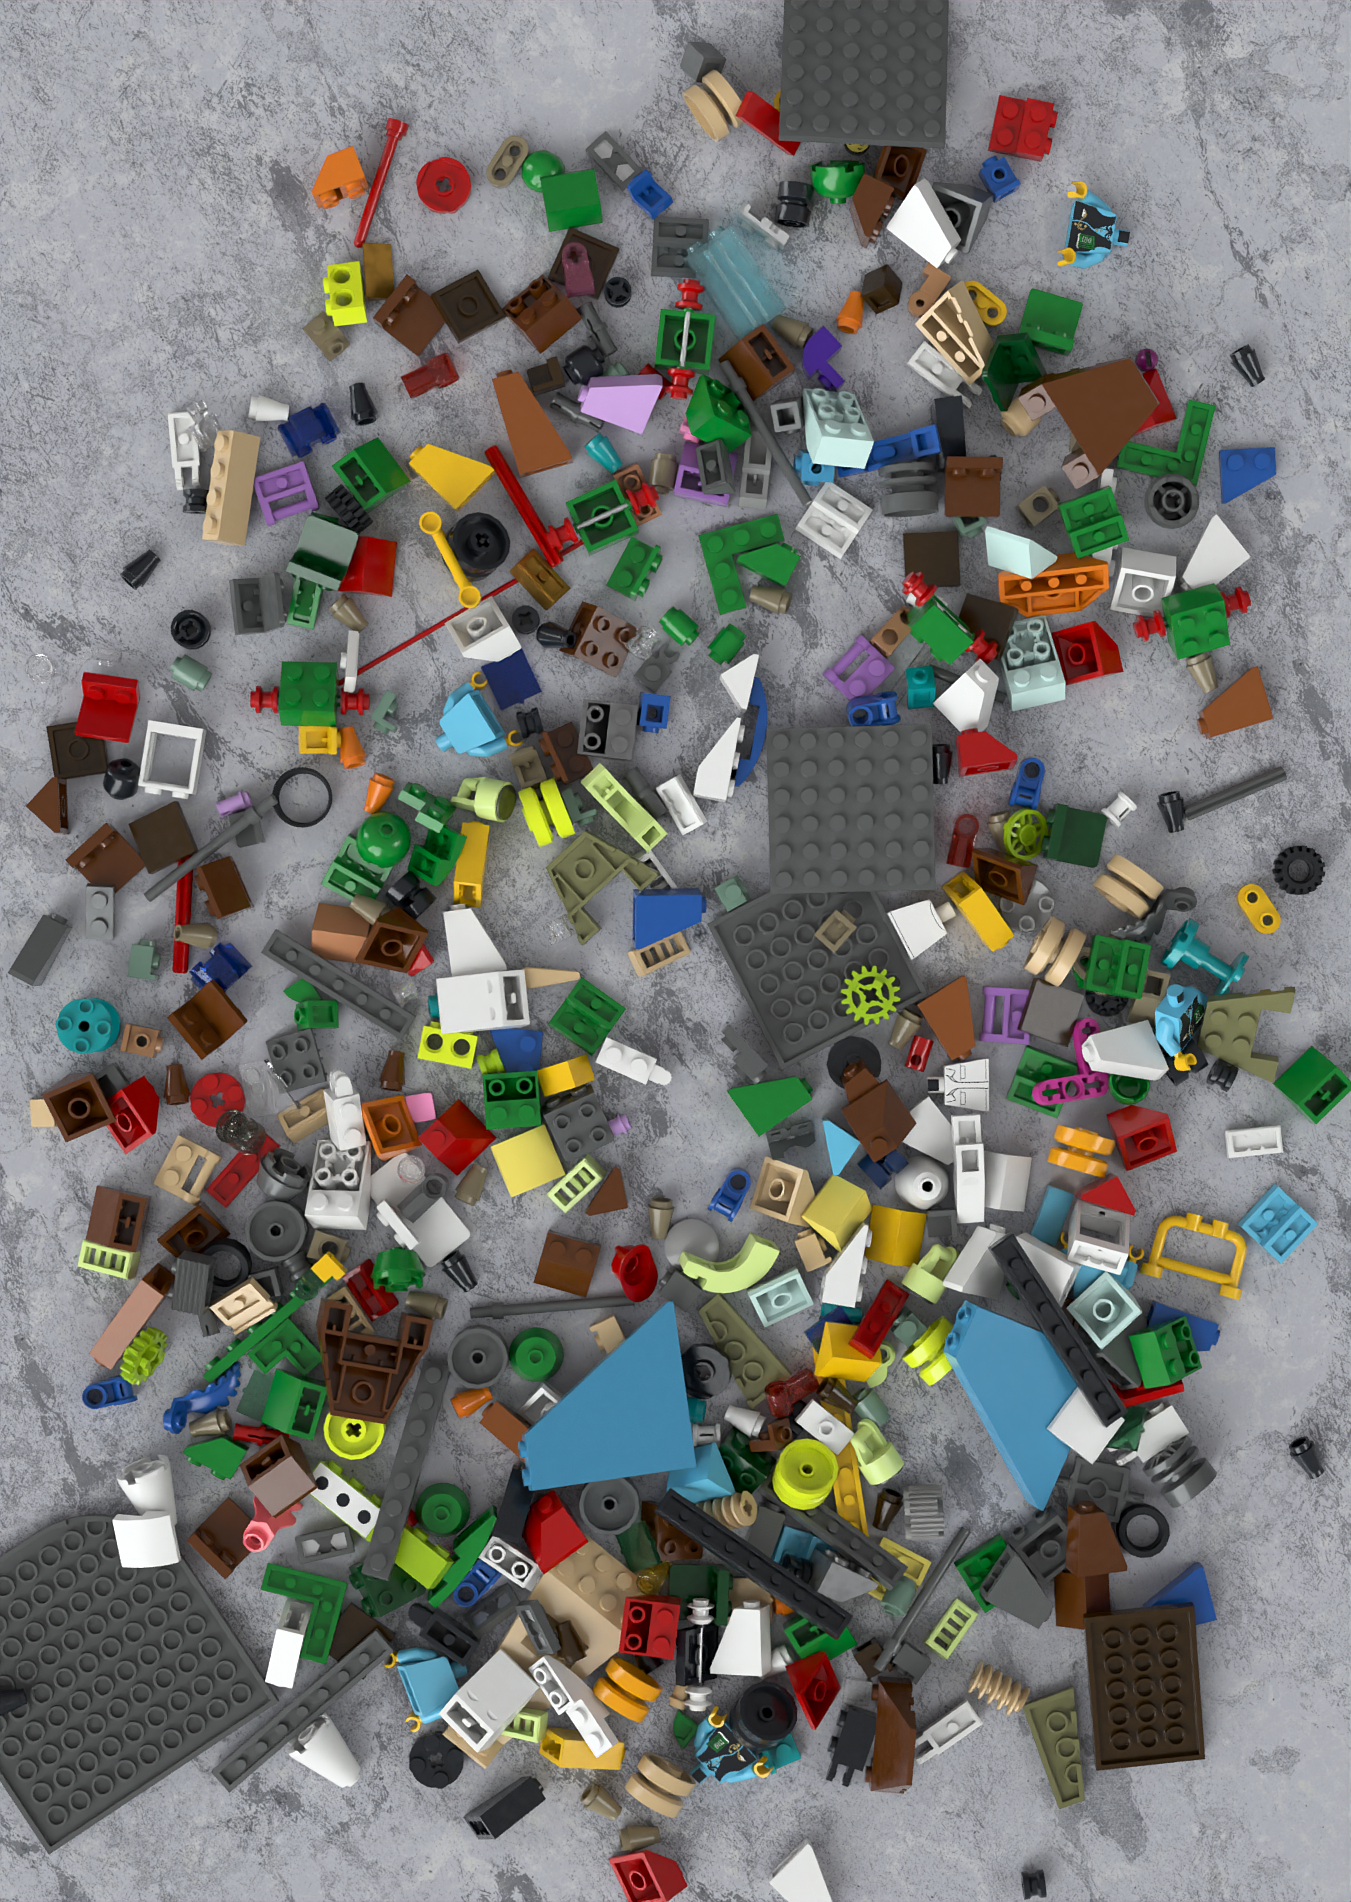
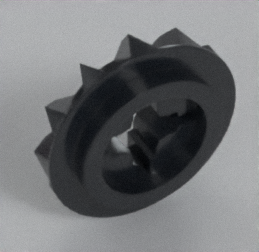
[1085,990,1128,1017]

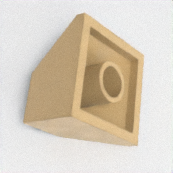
[749,1156,815,1228]

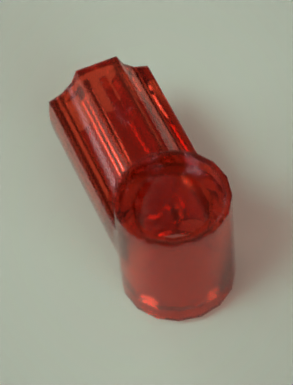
[401,353,460,399]
[946,813,979,868]
[764,1368,819,1418]

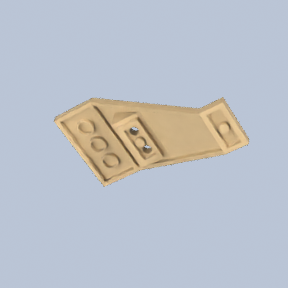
[442,1532,659,1769]

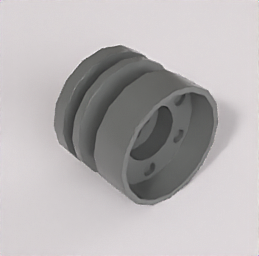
[878,460,939,517]
[1142,1435,1217,1508]

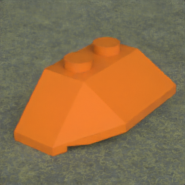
[998,553,1109,617]

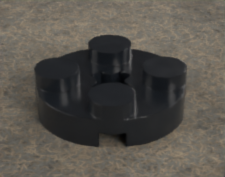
[826,1036,881,1089]
[681,1343,732,1399]
[409,1731,464,1789]

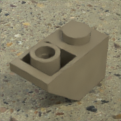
[1126,969,1171,1028]

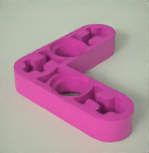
[1032,1018,1109,1106]

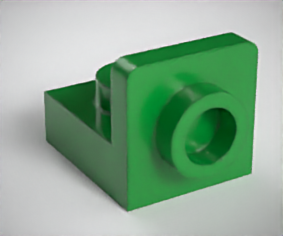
[294,1000,339,1031]

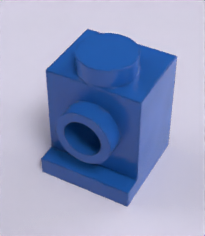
[978,156,1021,203]
[637,692,671,733]

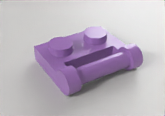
[254,461,320,526]
[822,635,895,701]
[979,986,1030,1045]

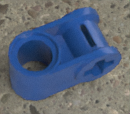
[846,691,901,726]
[1008,758,1045,810]
[707,1167,751,1222]
[82,1375,138,1409]
[454,1558,502,1607]

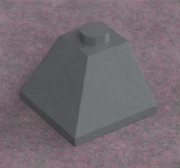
[932,182,994,254]

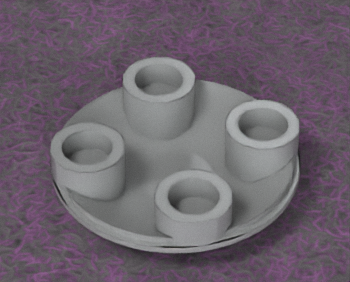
[999,879,1054,932]
[665,1219,719,1271]

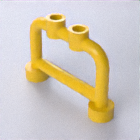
[419,512,481,609]
[1140,1212,1247,1301]

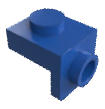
[627,169,673,220]

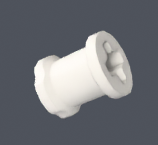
[1101,791,1137,828]
[692,1423,720,1448]

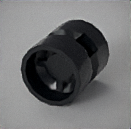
[774,181,814,228]
[385,871,437,920]
[1162,1038,1208,1086]

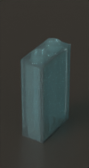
[683,225,787,341]

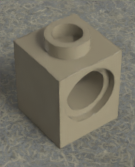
[1015,485,1060,529]
[307,1229,352,1263]

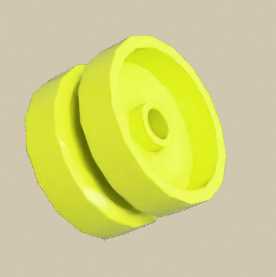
[518,777,576,847]
[902,1316,954,1386]
[324,1412,387,1460]
[772,1438,839,1510]

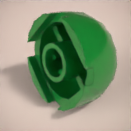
[810,160,865,204]
[355,811,411,868]

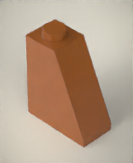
[1197,666,1274,739]
[915,975,976,1062]

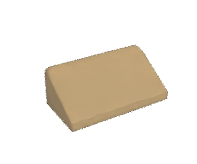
[277,1087,328,1143]

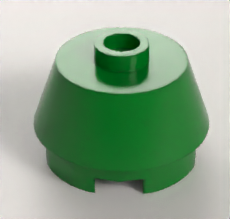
[370,1247,426,1292]
[509,1327,564,1382]
[415,1483,470,1538]

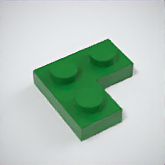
[397,782,456,833]
[247,1317,322,1377]

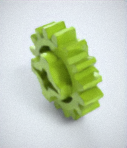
[840,966,900,1025]
[120,1326,168,1385]

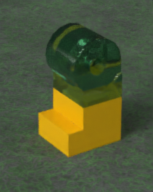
[295,1251,348,1301]

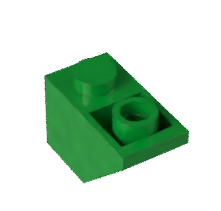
[183,1434,250,1480]

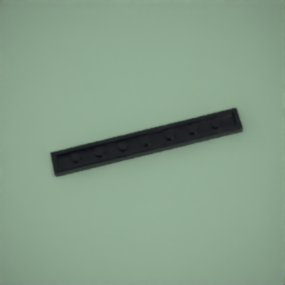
[988,1232,1128,1428]
[654,1488,853,1641]

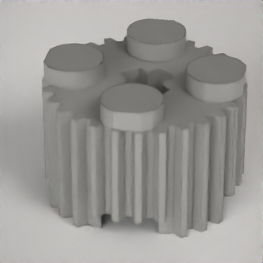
[903,1484,944,1541]

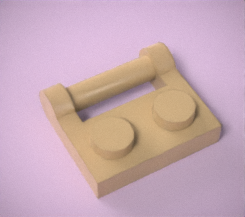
[153,1134,222,1206]

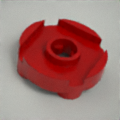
[416,157,472,214]
[190,1072,246,1127]

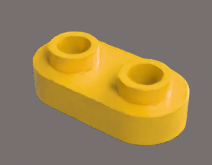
[964,280,1007,327]
[1236,884,1281,934]

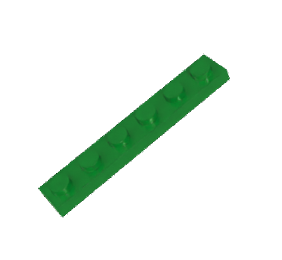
[202,1272,334,1384]

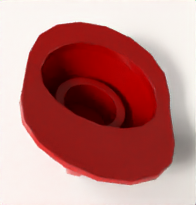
[611,1244,658,1302]

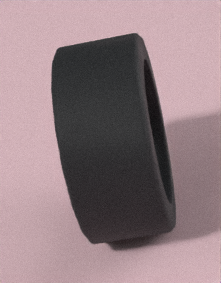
[202,1238,252,1294]
[1116,1503,1170,1558]

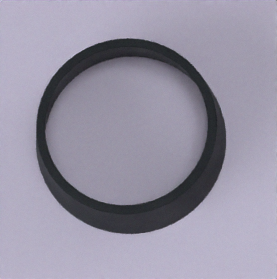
[272,767,332,828]

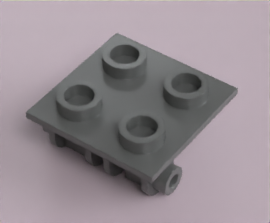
[266,1028,328,1094]

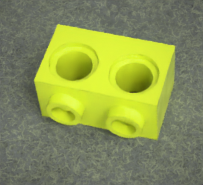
[323,261,367,326]
[417,1021,479,1069]

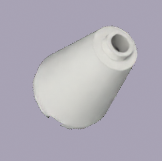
[895,1155,950,1210]
[116,1455,177,1526]
[286,1712,361,1788]

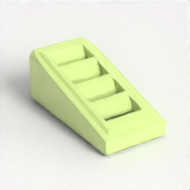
[547,1154,606,1214]
[78,1239,141,1279]
[922,1598,979,1660]
[501,1708,548,1743]

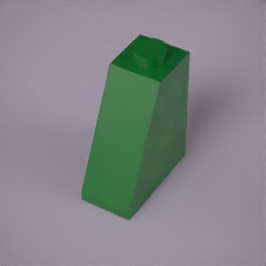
[727,1076,813,1137]

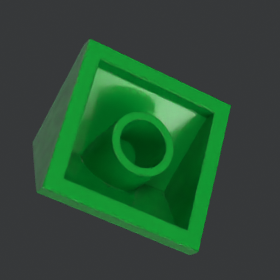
[540,168,603,232]

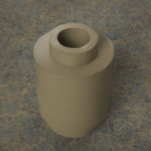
[648,453,678,495]

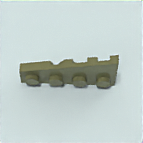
[698,1293,792,1410]
[1022,1686,1085,1810]

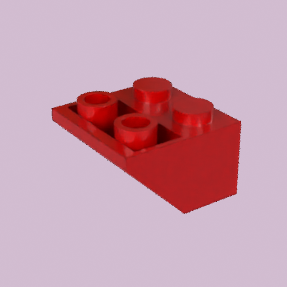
[618,1594,681,1660]

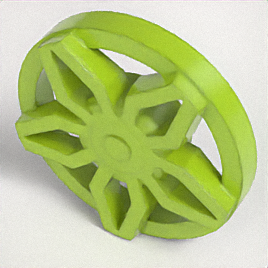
[1003,808,1048,860]

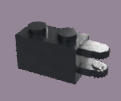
[408,1603,481,1667]
[826,1703,877,1787]

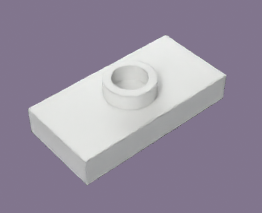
[340,630,360,692]
[656,774,707,835]
[1225,1125,1283,1158]
[795,1399,855,1455]

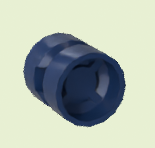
[857,1149,909,1189]

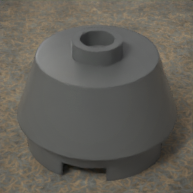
[1144,474,1199,529]
[256,1148,312,1202]

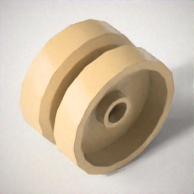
[682,69,745,143]
[1092,854,1164,920]
[1023,916,1086,987]
[625,1752,696,1818]

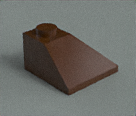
[841,1079,917,1163]

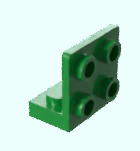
[1018,288,1083,356]
[606,537,663,601]

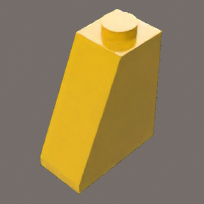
[409,444,495,513]
[454,821,490,908]
[941,871,1015,952]
[539,1726,625,1770]

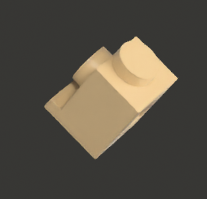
[793,1227,832,1272]
[589,1313,626,1354]

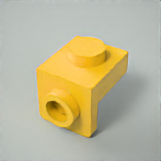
[299,726,341,755]

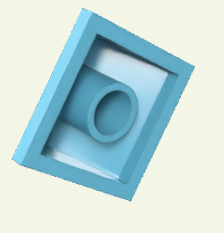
[822,1118,860,1176]
[666,1442,736,1504]

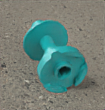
[1160,918,1249,996]
[55,998,121,1054]

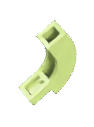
[580,763,668,852]
[678,1232,780,1293]

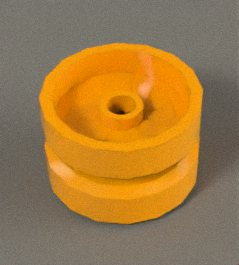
[1047,1124,1115,1178]
[592,1656,663,1723]

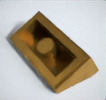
[363,243,394,301]
[510,548,571,610]

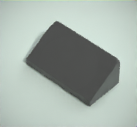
[695,439,735,495]

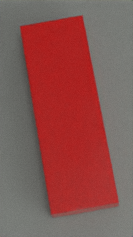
[735,91,801,156]
[206,1128,281,1208]
[848,1279,910,1359]

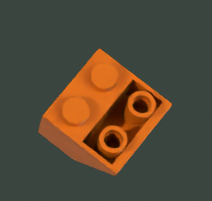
[311,146,369,209]

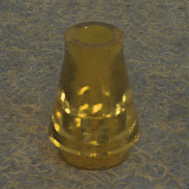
[636,1561,671,1595]

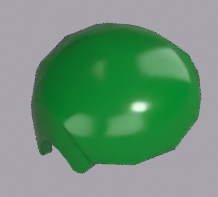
[521,150,565,193]
[1108,1074,1150,1105]

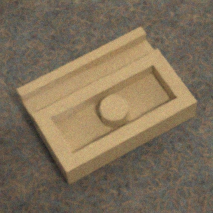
[210,1277,278,1335]

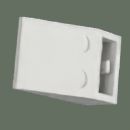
[693,718,745,802]
[436,970,530,1034]
[305,1140,371,1230]
[819,1221,872,1308]
[439,1649,540,1753]

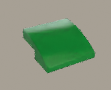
[1057,485,1129,559]
[407,825,467,886]
[321,833,394,902]
[1083,935,1152,1000]
[548,977,626,1056]
[1006,1045,1078,1118]
[954,1534,1007,1613]

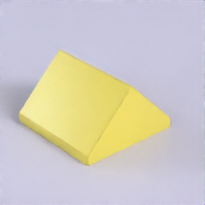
[801,1174,872,1252]

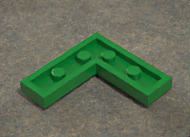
[1116,399,1216,487]
[698,514,785,615]
[260,1563,348,1665]

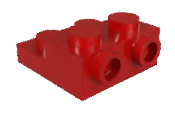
[988,95,1058,162]

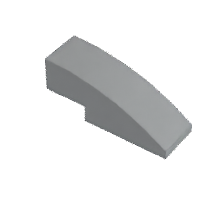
[738,418,774,510]

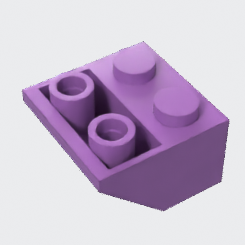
[673,442,739,508]

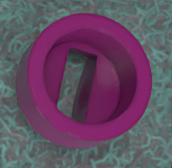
[1135,348,1158,372]

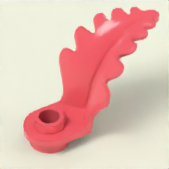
[243,1496,303,1552]

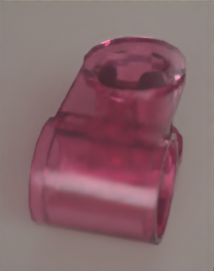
[562,242,595,299]

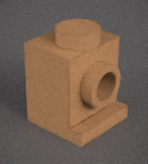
[120,1023,164,1058]

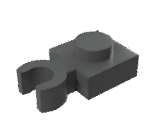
[634,642,680,693]

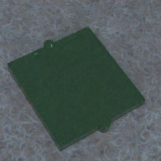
[236,1370,278,1430]
[1106,1405,1147,1451]
[615,1520,662,1573]

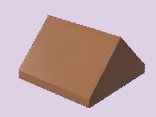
[311,903,371,965]

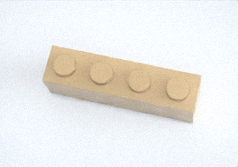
[202,430,260,546]

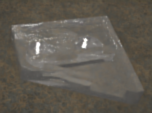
[239,1059,301,1119]

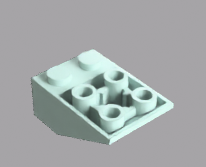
[802,388,874,469]
[999,615,1066,711]

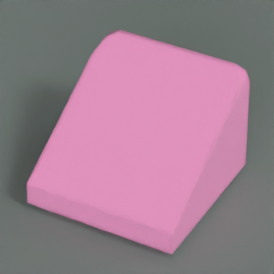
[405,1092,437,1123]

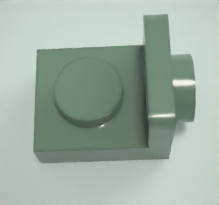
[370,690,399,734]
[561,788,598,827]

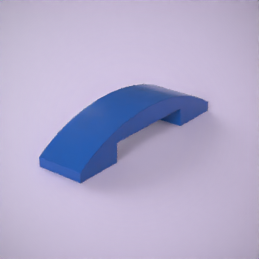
[837,424,942,478]
[734,677,767,787]

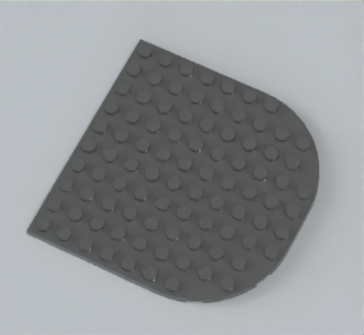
[0,1514,279,1854]

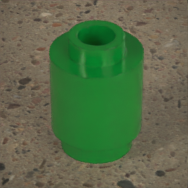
[659,606,700,646]
[707,623,747,665]

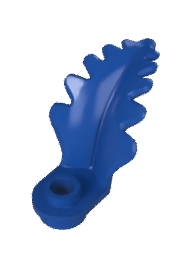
[163,1362,241,1434]

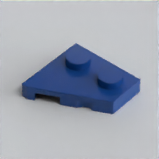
[1219,447,1276,504]
[490,1028,543,1073]

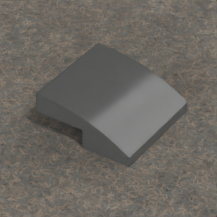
[651,216,709,279]

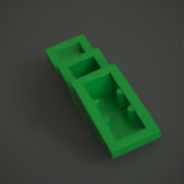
[287,512,339,630]
[428,1505,497,1609]

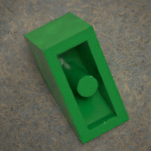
[736,543,801,588]

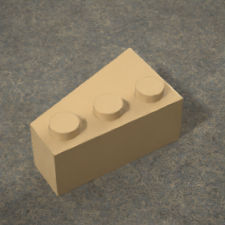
[915,280,994,385]

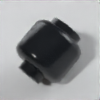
[563,345,605,386]
[103,758,140,800]

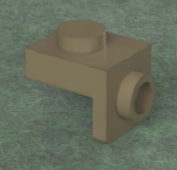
[302,311,350,361]
[509,745,548,790]
[814,909,857,953]

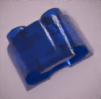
[277,403,341,458]
[189,942,253,992]

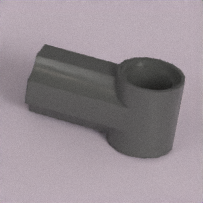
[397,1173,449,1223]

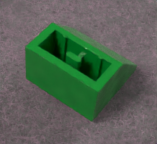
[686,374,752,454]
[332,437,411,514]
[1272,1046,1351,1124]
[482,1071,542,1130]
[1129,1316,1202,1389]
[261,1368,327,1441]
[783,1597,858,1661]

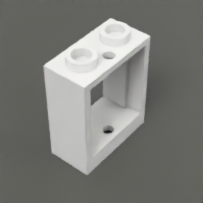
[138,720,206,799]
[1067,1199,1130,1275]

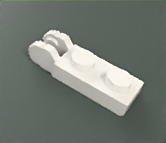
[907,341,983,409]
[168,411,201,490]
[915,1699,983,1765]

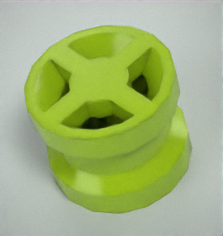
[476,1048,506,1074]

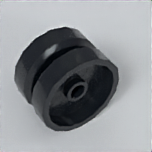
[441,512,510,582]
[729,1681,797,1752]

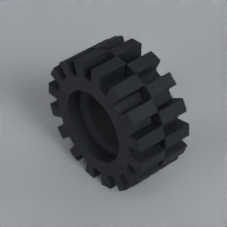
[325,484,373,534]
[1272,845,1325,895]

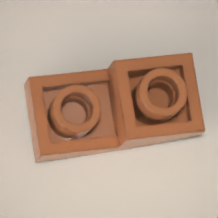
[612,462,662,527]

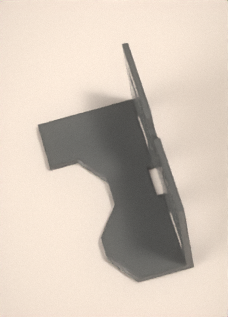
[766,1120,816,1160]

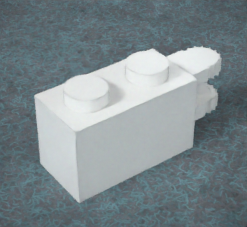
[596,1037,672,1086]
[323,1068,367,1151]
[1107,1402,1189,1466]

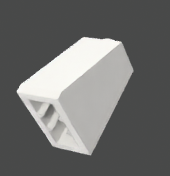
[886,178,961,268]
[1178,514,1251,592]
[933,659,999,732]
[443,904,508,977]
[1082,1020,1169,1081]
[903,1096,954,1165]
[942,1223,1016,1300]
[1016,1232,1082,1308]
[265,1597,313,1689]
[710,1600,772,1676]
[768,1837,833,1902]

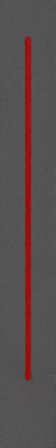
[339,540,583,686]

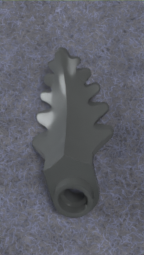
[1111,887,1197,943]

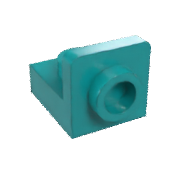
[905,666,936,709]
[758,1733,801,1774]

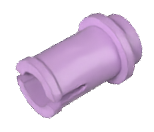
[216,790,253,819]
[608,1114,632,1136]

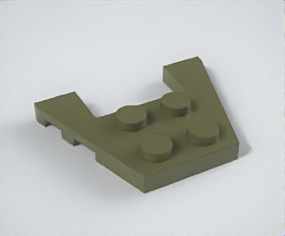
[546,830,661,946]
[1197,986,1295,1083]

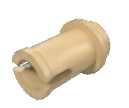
[668,1685,690,1710]

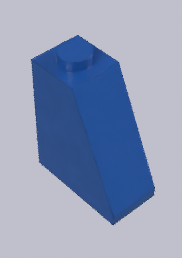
[632,888,706,949]
[1147,1300,1220,1352]
[1143,1562,1217,1625]

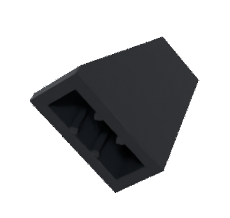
[930,395,966,473]
[492,1462,534,1544]
[463,1776,546,1840]

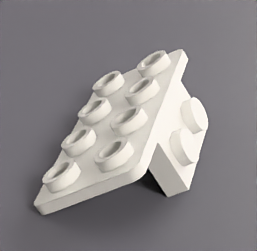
[370,1153,470,1267]

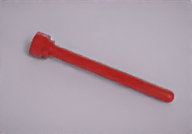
[354,118,409,248]

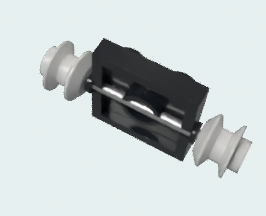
[675,1598,719,1711]

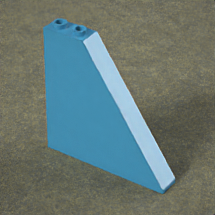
[943,1300,1077,1511]
[518,1301,697,1491]

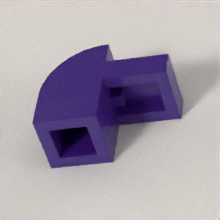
[802,326,845,392]

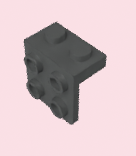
[229,572,287,635]
[541,1084,614,1161]

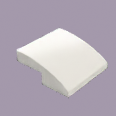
[795,482,873,559]
[1046,1386,1125,1464]
[112,1510,181,1568]

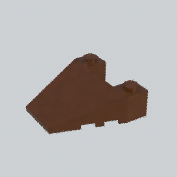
[1018,356,1159,489]
[316,1297,434,1424]
[864,1676,917,1794]

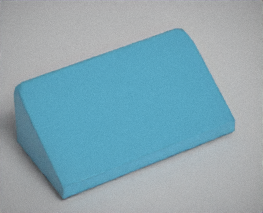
[1030,1185,1074,1245]

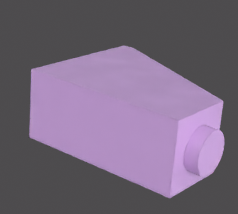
[577,374,662,434]

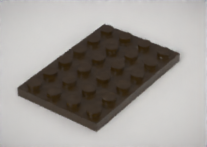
[1083,1602,1205,1771]

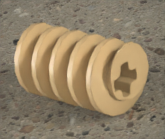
[696,1491,757,1530]
[968,1660,1030,1716]

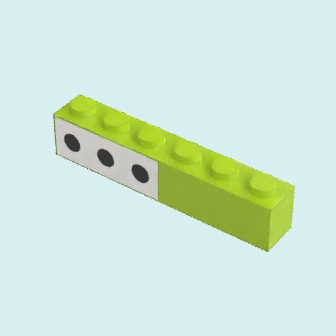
[310,1459,454,1589]

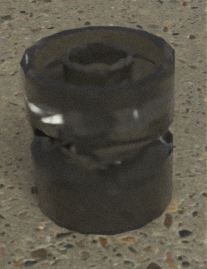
[216,1109,266,1155]

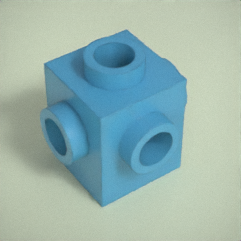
[793,449,835,486]

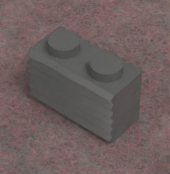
[168,1250,217,1316]

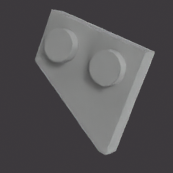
[737,201,790,250]

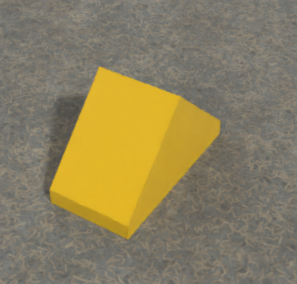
[537,1054,595,1097]

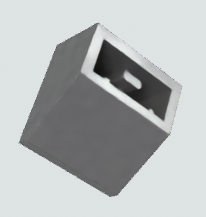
[577,699,638,762]
[808,1548,878,1603]

